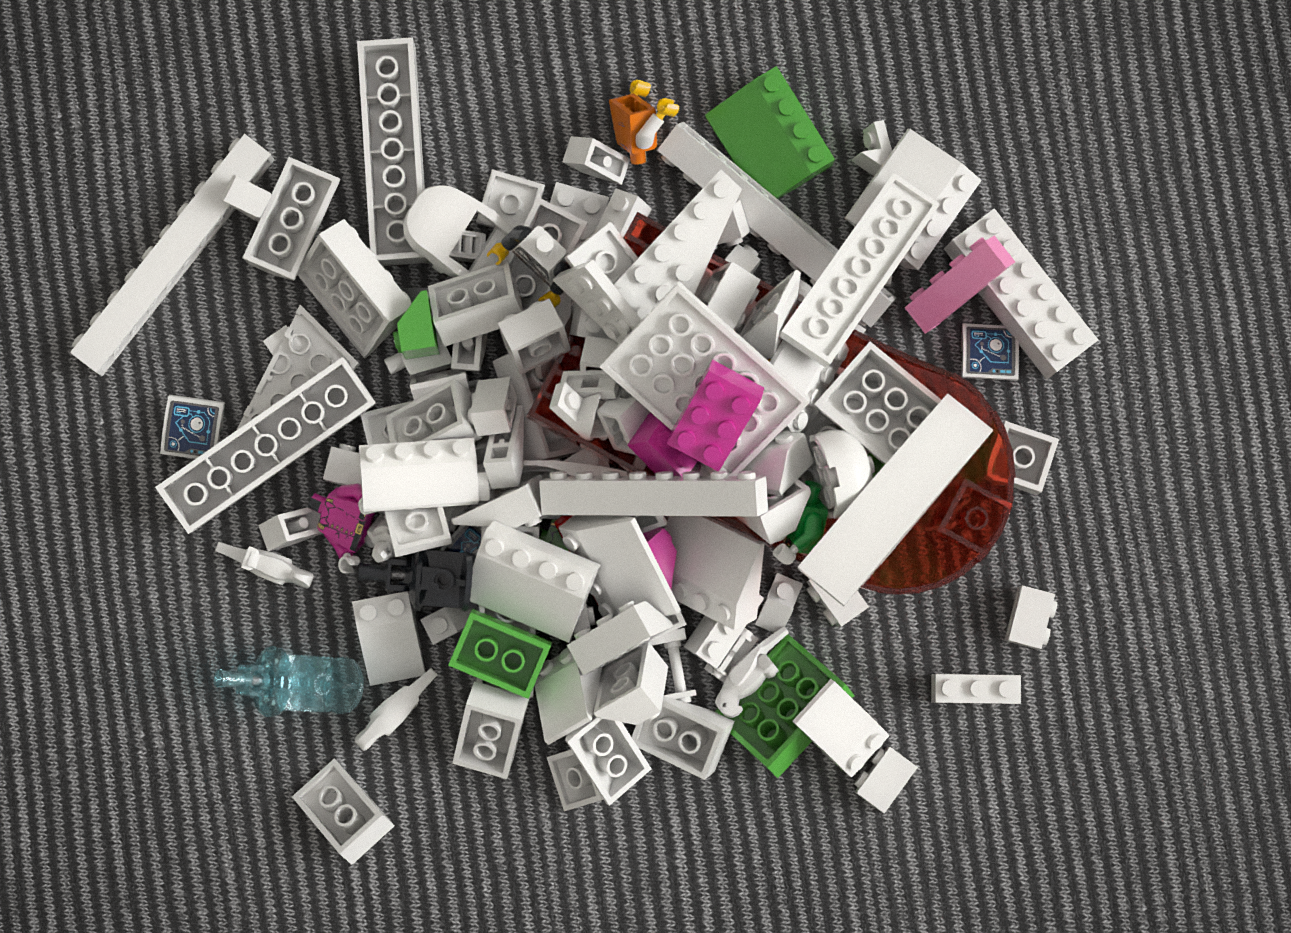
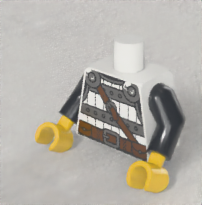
[487,225,571,308]

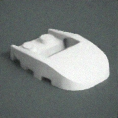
[403,186,512,278]

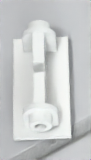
[704,628,759,683]

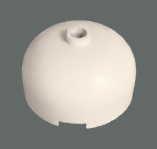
[807,430,875,519]

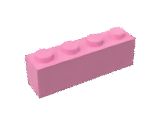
[905,235,1015,334]

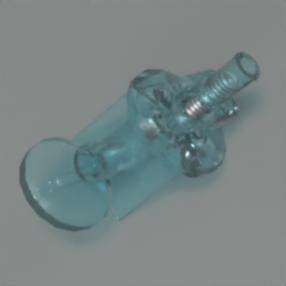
[213,646,364,717]

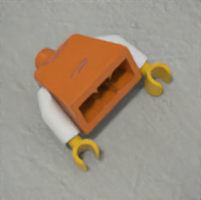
[609,80,679,164]

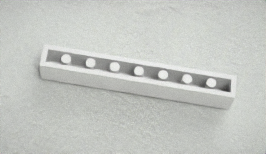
[539,471,768,517]

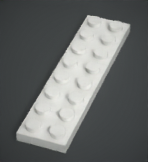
[779,173,940,369]

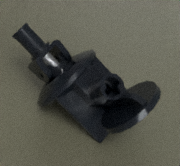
[358,549,477,612]

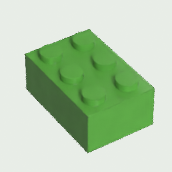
[448,608,551,699]

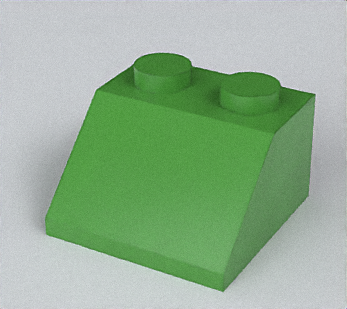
[393,290,439,360]

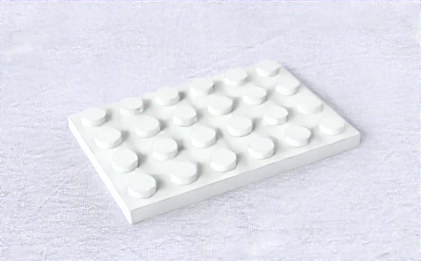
[600,281,810,476]

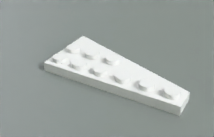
[234,305,360,432]

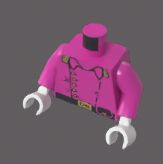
[308,483,377,573]

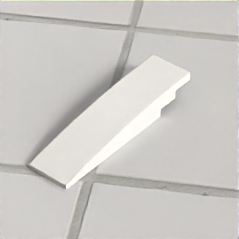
[798,393,993,607]

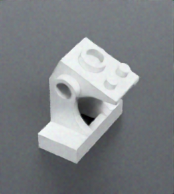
[560,370,619,441]

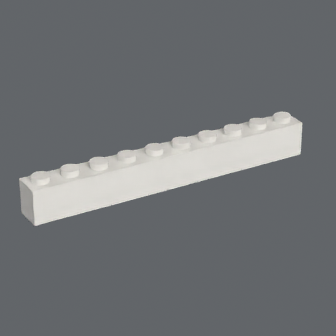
[657,122,896,327]
[70,134,274,376]

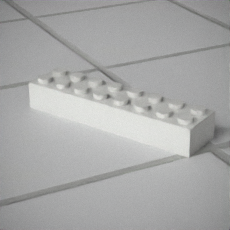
[357,37,430,266]
[155,357,377,534]

